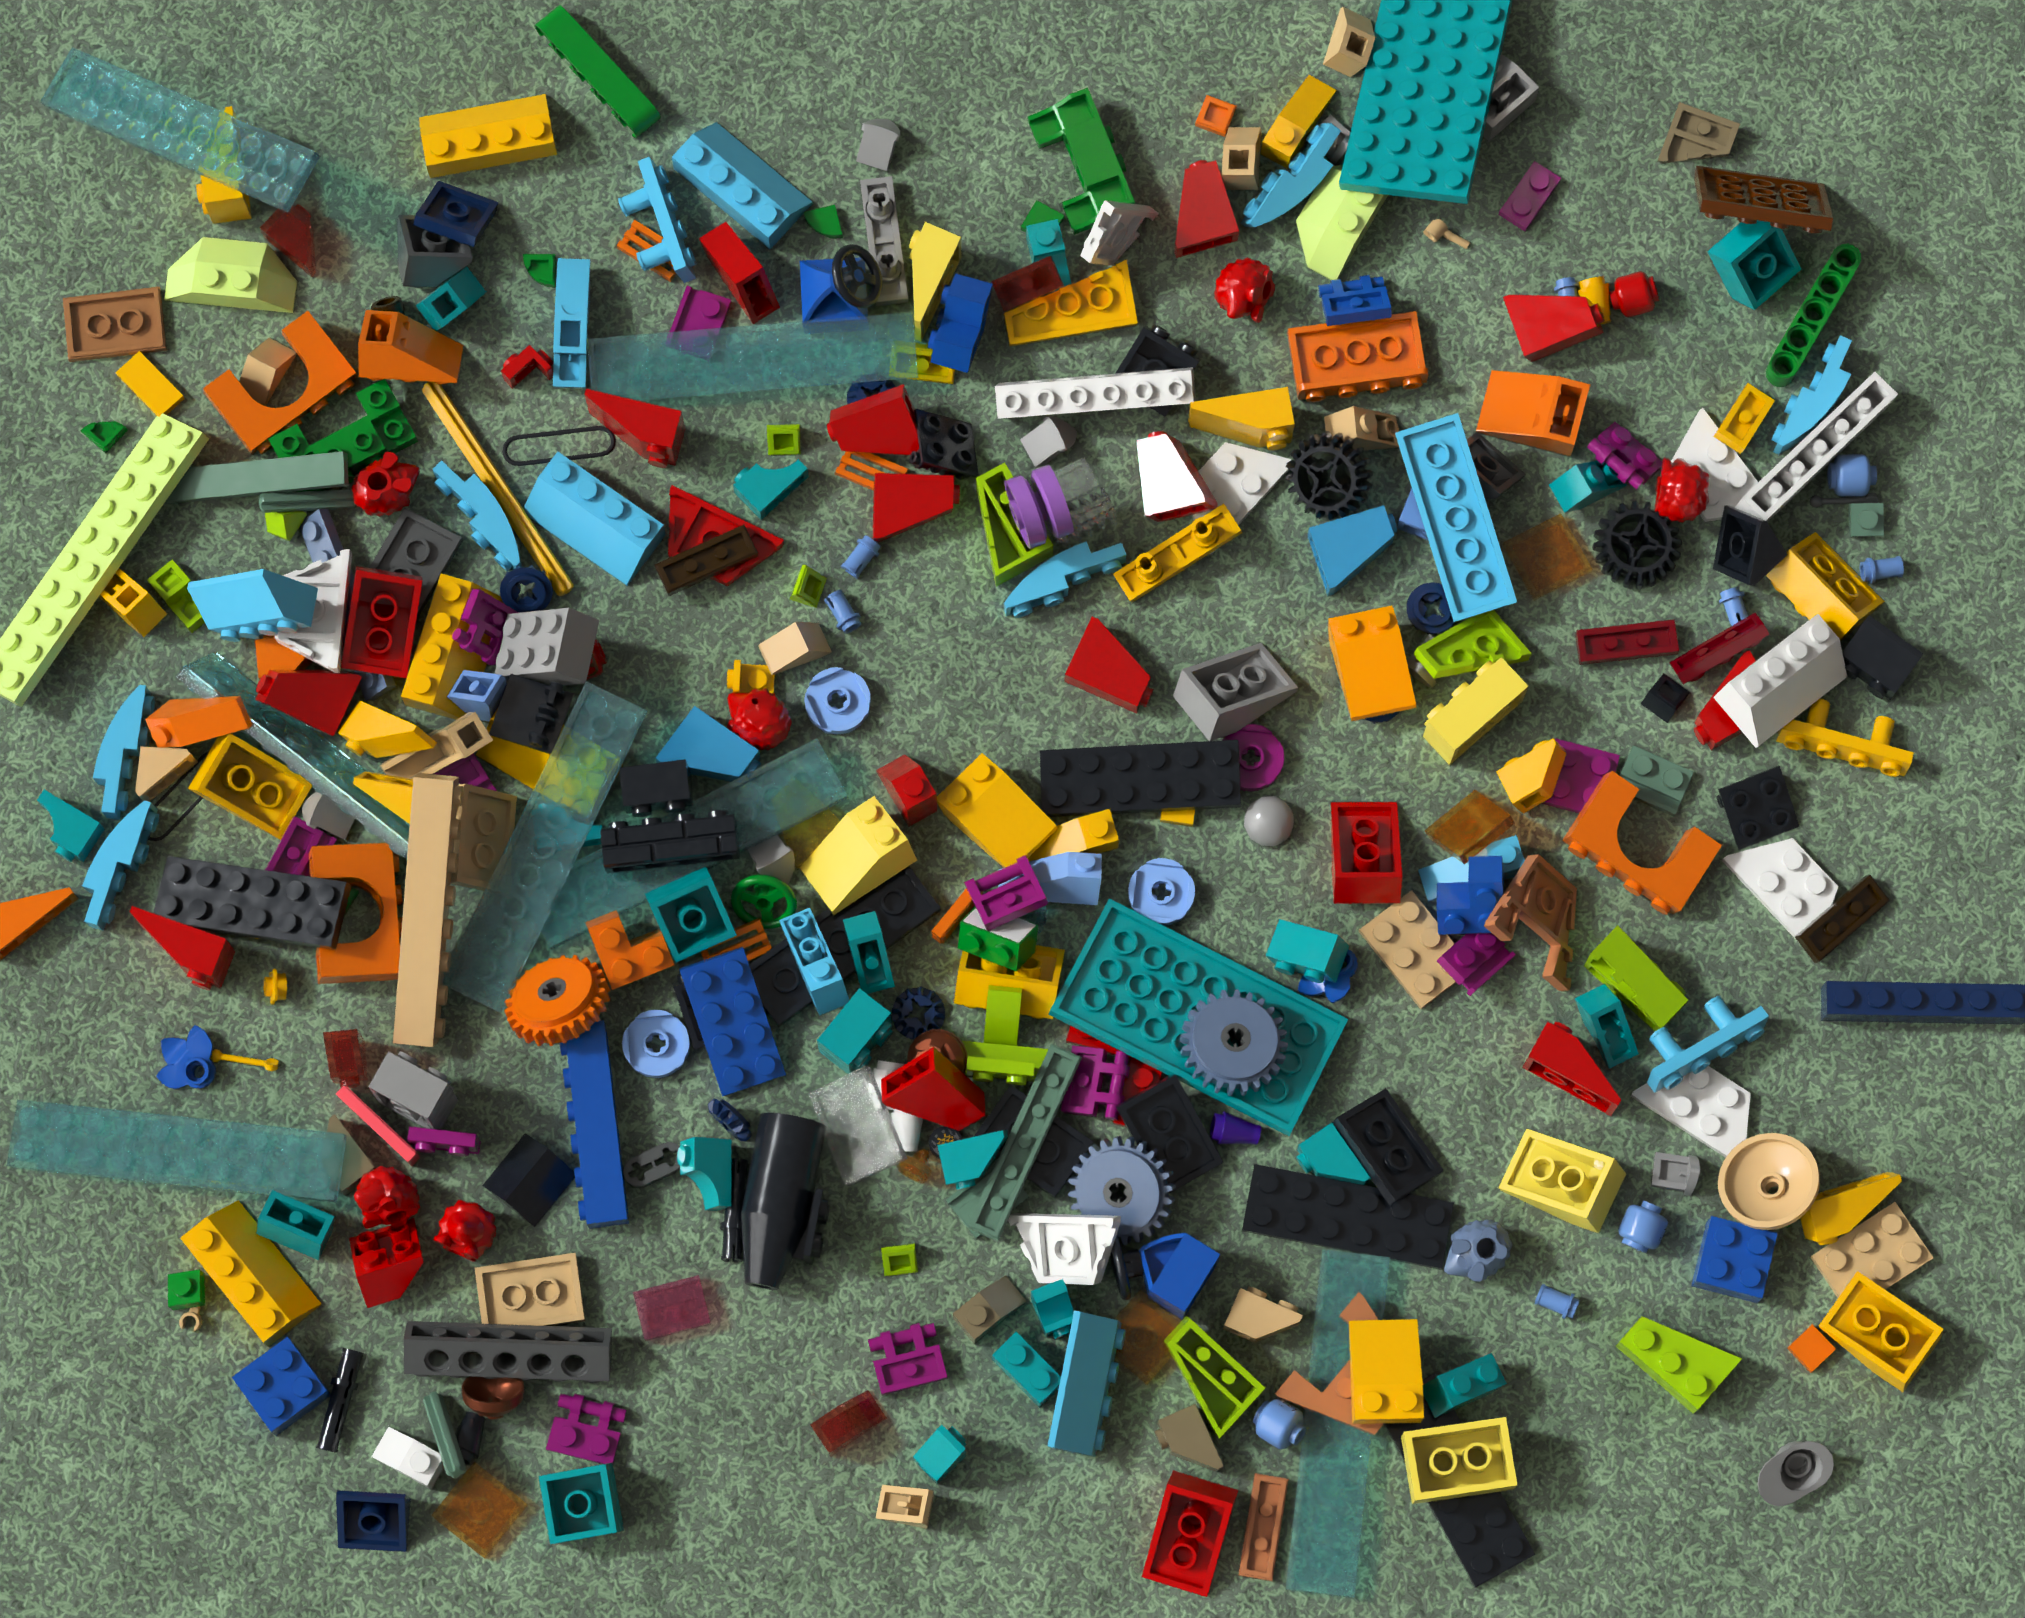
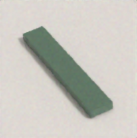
[164,451,349,504]
[967,1044,1082,1242]

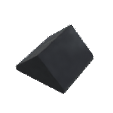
[1713,505,1788,586]
[482,1133,575,1227]

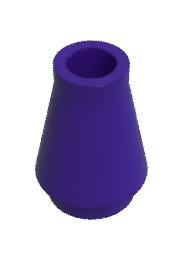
[1209,1111,1261,1145]

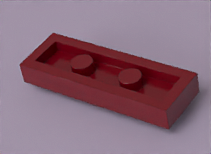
[1669,613,1769,685]
[1575,619,1679,665]

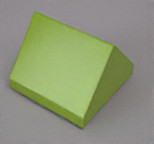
[767,424,801,455]
[265,511,307,541]
[789,565,827,608]
[881,1243,918,1276]

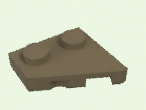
[1657,102,1740,163]

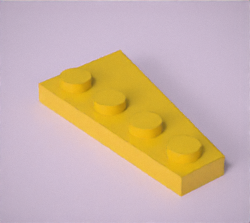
[1004,260,1138,347]

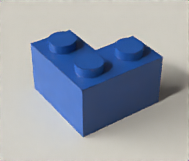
[928,273,993,373]
[1437,856,1505,935]

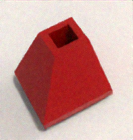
[349,1218,424,1308]

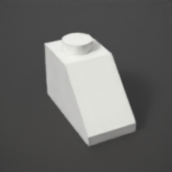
[372,1427,444,1489]

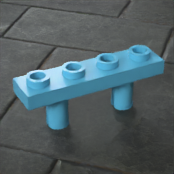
[618,157,697,283]
[1647,995,1769,1093]

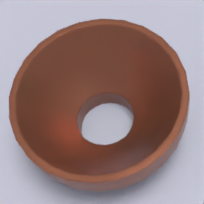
[907,1029,968,1074]
[462,1376,524,1419]

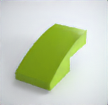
[147,559,205,633]
[984,985,1022,1046]

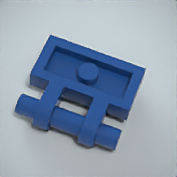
[1318,275,1392,326]

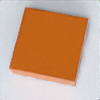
[1195,95,1237,137]
[1787,1324,1836,1373]

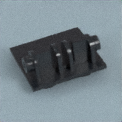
[909,409,979,480]
[489,674,574,755]
[1716,766,1799,850]

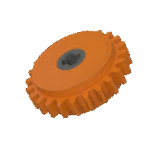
[504,955,610,1046]

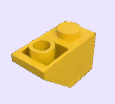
[1496,738,1566,814]

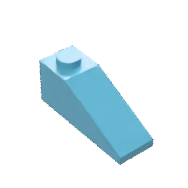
[1418,835,1525,902]

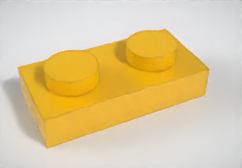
[1713,383,1775,454]

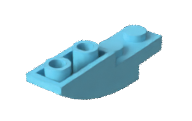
[1241,123,1341,227]
[553,258,591,389]
[1771,335,1852,455]
[432,460,522,571]
[1004,541,1126,618]
[93,685,155,820]
[82,800,159,931]

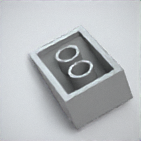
[1173,643,1298,742]

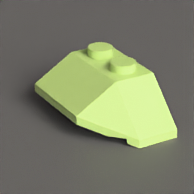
[1296,165,1388,280]
[164,237,297,313]

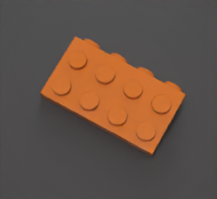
[1287,311,1429,402]

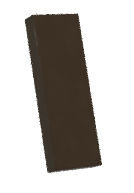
[654,525,758,597]
[1795,875,1890,963]

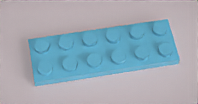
[1395,413,1517,622]

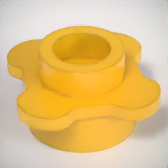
[263,969,287,1005]

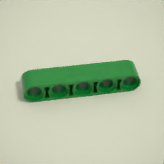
[534,5,661,138]
[1766,243,1861,387]

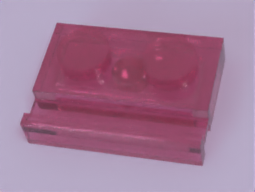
[633,1275,711,1341]

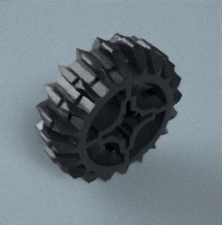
[1285,431,1374,520]
[1592,501,1682,589]

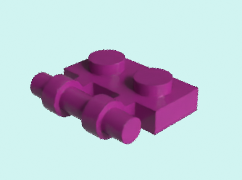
[1587,422,1662,490]
[452,589,519,666]
[1061,1045,1130,1120]
[868,1323,948,1396]
[546,1393,627,1464]

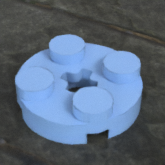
[804,667,871,734]
[1128,858,1195,926]
[622,1010,690,1078]

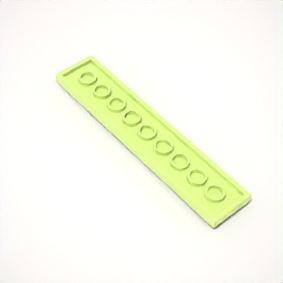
[0,413,209,707]

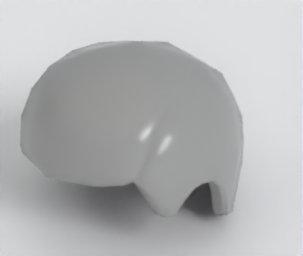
[1244,796,1295,846]

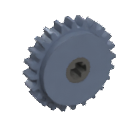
[1179,989,1288,1096]
[1068,1136,1176,1245]

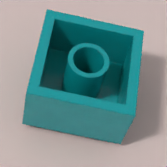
[1707,220,1801,310]
[645,866,737,963]
[817,988,893,1076]
[539,1463,624,1544]

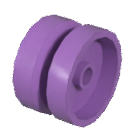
[1004,465,1074,549]

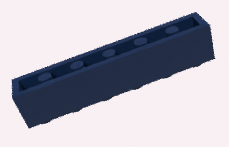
[1821,981,2025,1025]

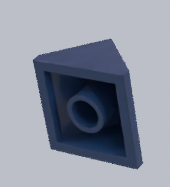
[336,1490,411,1552]

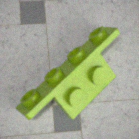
[962,1041,1048,1085]

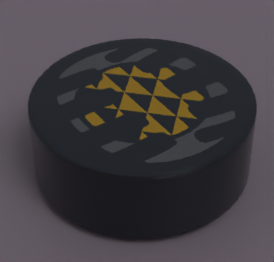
[929,1126,962,1160]

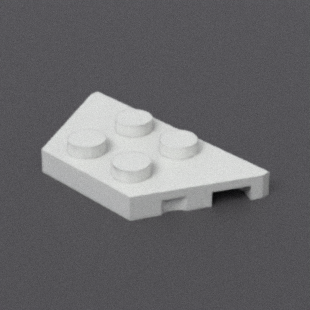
[1080,200,1159,265]
[1671,408,1758,522]
[1193,442,1291,555]
[275,549,352,673]
[1722,838,1838,944]
[1631,1066,1751,1158]
[1008,1213,1121,1285]

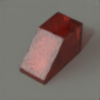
[260,200,316,277]
[991,256,1064,312]
[323,1029,368,1088]
[810,1390,887,1457]

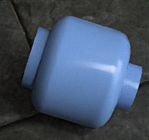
[1827,454,1877,497]
[1618,1200,1668,1253]
[1253,1398,1306,1450]

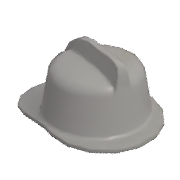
[1757,1441,1834,1506]

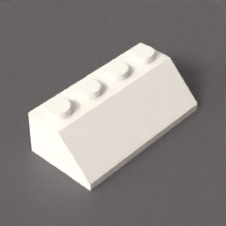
[1713,614,1847,748]

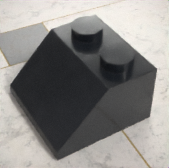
[1842,615,1923,700]
[619,759,693,817]

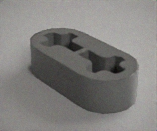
[623,1142,680,1189]

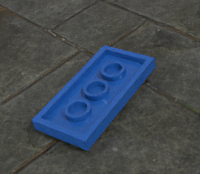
[679,947,786,1097]

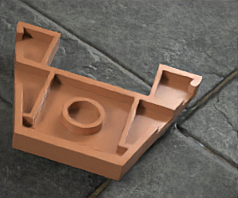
[1484,854,1577,991]
[1275,1292,1384,1436]

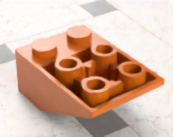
[358,310,464,384]
[1476,370,1590,456]

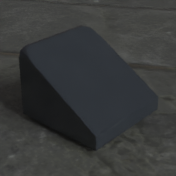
[1641,673,1690,723]

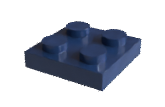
[414,180,498,247]

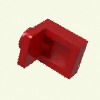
[501,345,553,389]

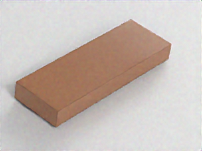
[1238,1473,1289,1582]

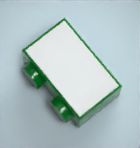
[958,907,1038,972]

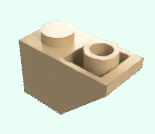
[1323,7,1375,77]
[1222,127,1261,190]
[1324,406,1399,450]
[1223,1287,1303,1343]

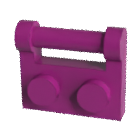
[964,855,1048,931]

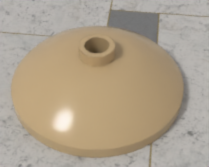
[1718,1133,1820,1230]

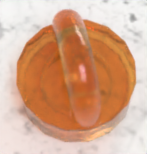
[897,1149,932,1184]

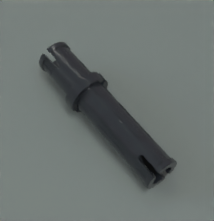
[720,1158,748,1262]
[316,1348,364,1453]

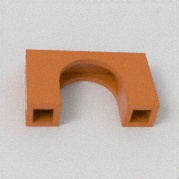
[203,311,356,454]
[1562,771,1722,915]
[309,843,403,984]

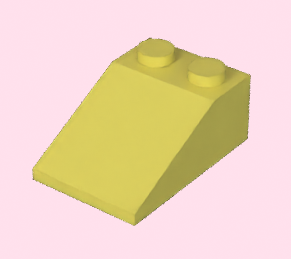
[909,222,962,342]
[800,796,917,915]
[1499,1129,1626,1233]

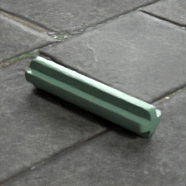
[259,490,356,513]
[423,1392,466,1479]

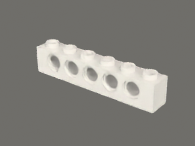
[995,367,1196,419]
[1735,372,1898,522]

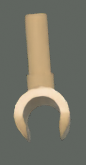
[1423,219,1470,249]
[179,1286,206,1331]

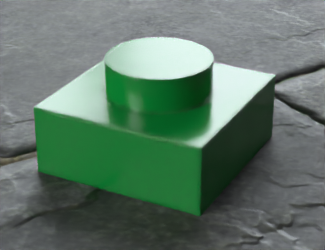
[168,1269,205,1311]

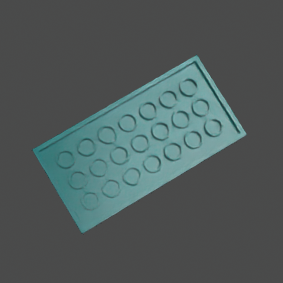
[1339,0,1513,204]
[1049,898,1348,1136]

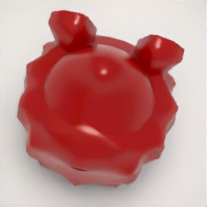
[1214,257,1275,323]
[351,452,420,517]
[1654,457,1709,523]
[727,688,792,751]
[354,1166,420,1229]
[433,1200,496,1262]

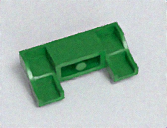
[1027,88,1135,235]
[268,379,418,492]

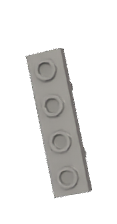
[860,176,908,306]

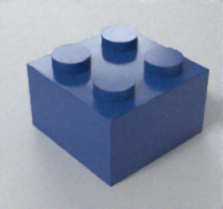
[1691,1216,1778,1303]
[232,1336,331,1436]

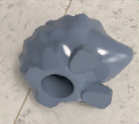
[1444,1219,1513,1282]

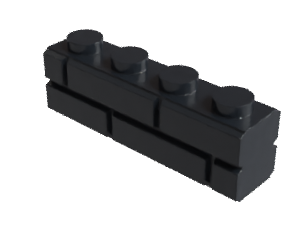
[600,810,740,874]

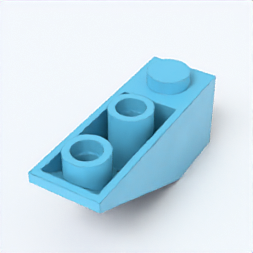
[779,908,849,1016]

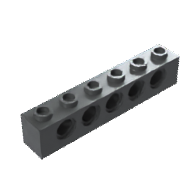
[403,1321,612,1383]

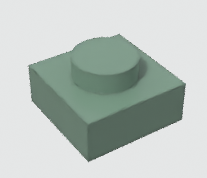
[1848,503,1884,537]

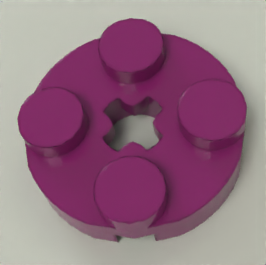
[1223,724,1284,792]

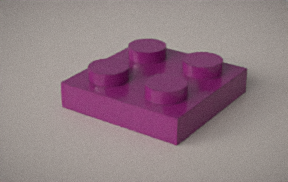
[1541,739,1620,813]

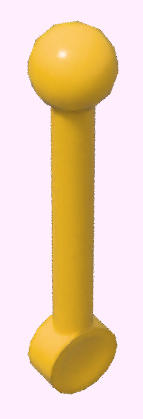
[210,1049,279,1071]

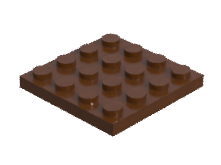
[1694,165,1833,233]

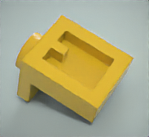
[727,660,775,693]

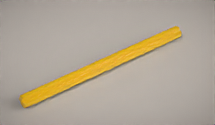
[422,382,574,596]

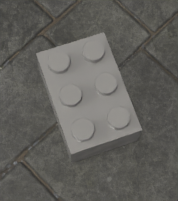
[495,608,599,686]
[368,1051,458,1130]

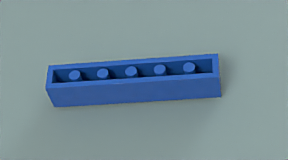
[560,1020,629,1229]

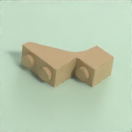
[380,712,493,779]

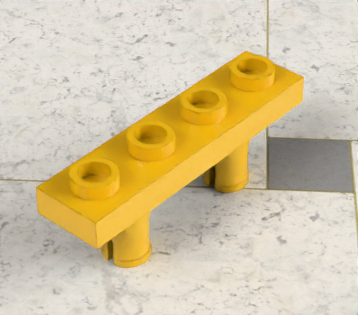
[1113,503,1242,603]
[1776,699,1914,777]

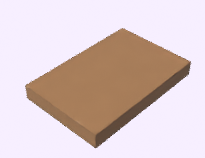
[63,286,167,362]

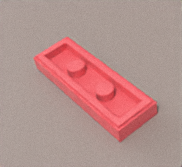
[336,1086,420,1166]

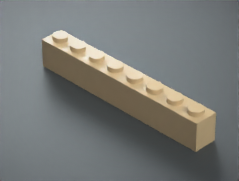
[393,773,464,1047]

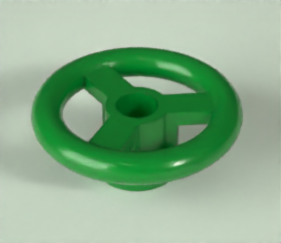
[731,875,797,929]

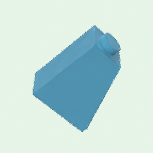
[1307,505,1397,596]
[655,706,761,784]

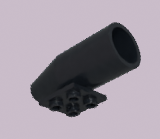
[741,1113,830,1290]

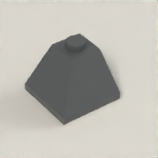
[397,215,473,288]
[1467,432,1526,499]

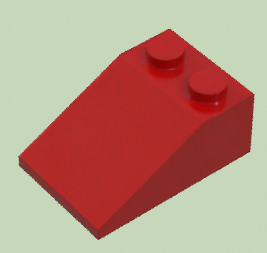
[584,389,686,468]
[341,566,423,678]
[1331,802,1402,904]
[130,906,235,991]
[1522,1021,1621,1116]
[1142,1470,1239,1597]

